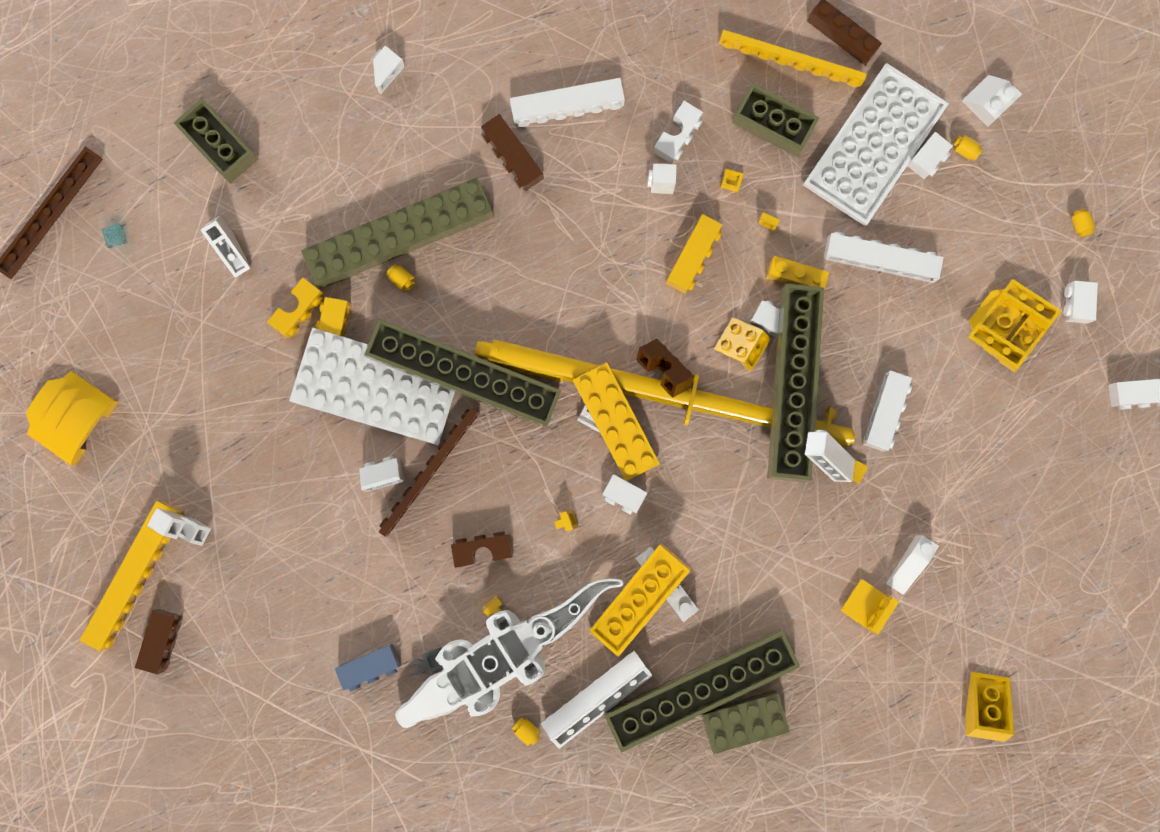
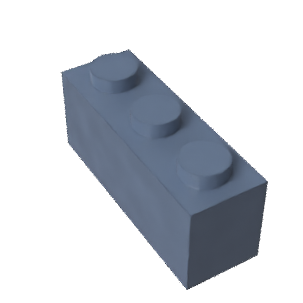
[335,644,401,692]

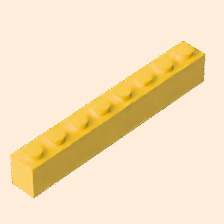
[79,501,183,652]

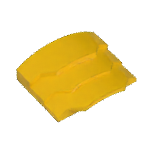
[967,279,1062,373]
[26,371,119,466]

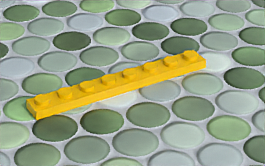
[719,29,867,87]

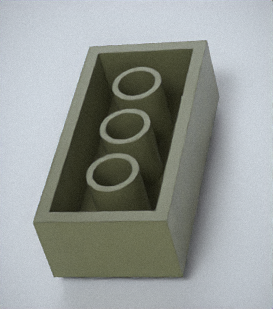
[732,83,819,157]
[174,98,258,184]
[701,690,790,754]

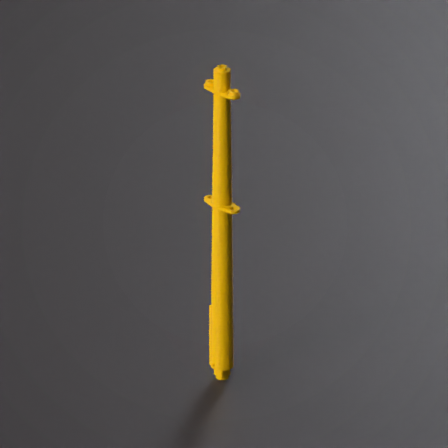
[475,339,855,447]

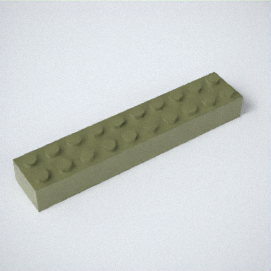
[301,177,494,290]
[767,283,824,483]
[364,319,561,428]
[604,629,800,753]

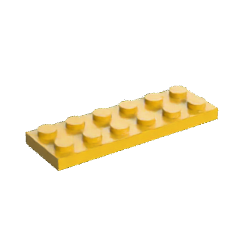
[573,362,660,481]
[589,543,692,657]

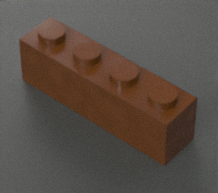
[807,0,882,66]
[481,114,544,192]

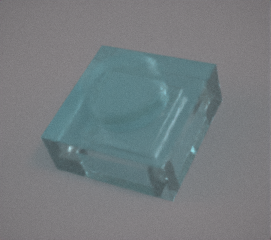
[102,223,128,248]

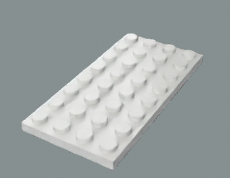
[803,63,949,227]
[289,328,455,446]

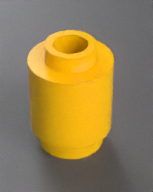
[953,134,983,161]
[1071,208,1096,238]
[386,264,415,292]
[511,716,541,746]

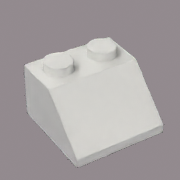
[962,75,1022,127]
[359,456,406,492]

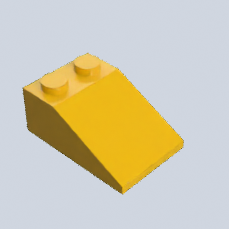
[965,672,1014,742]

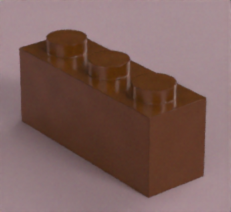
[135,609,181,674]

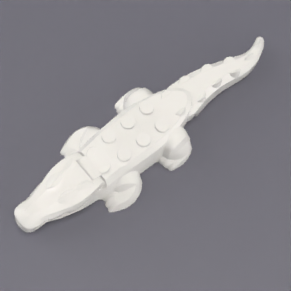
[395,578,624,728]

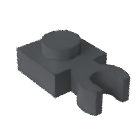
[410,647,443,675]

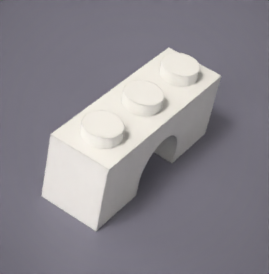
[653,101,703,164]
[147,508,211,546]

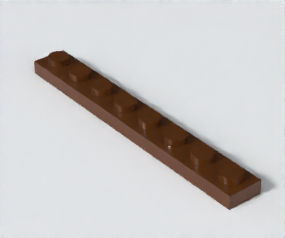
[0,146,103,279]
[379,408,480,537]

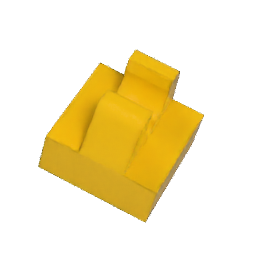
[554,509,579,532]
[482,595,503,617]

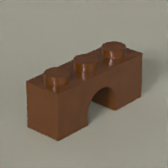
[636,339,694,398]
[451,531,513,568]

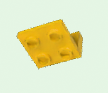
[714,318,771,372]
[840,579,899,635]

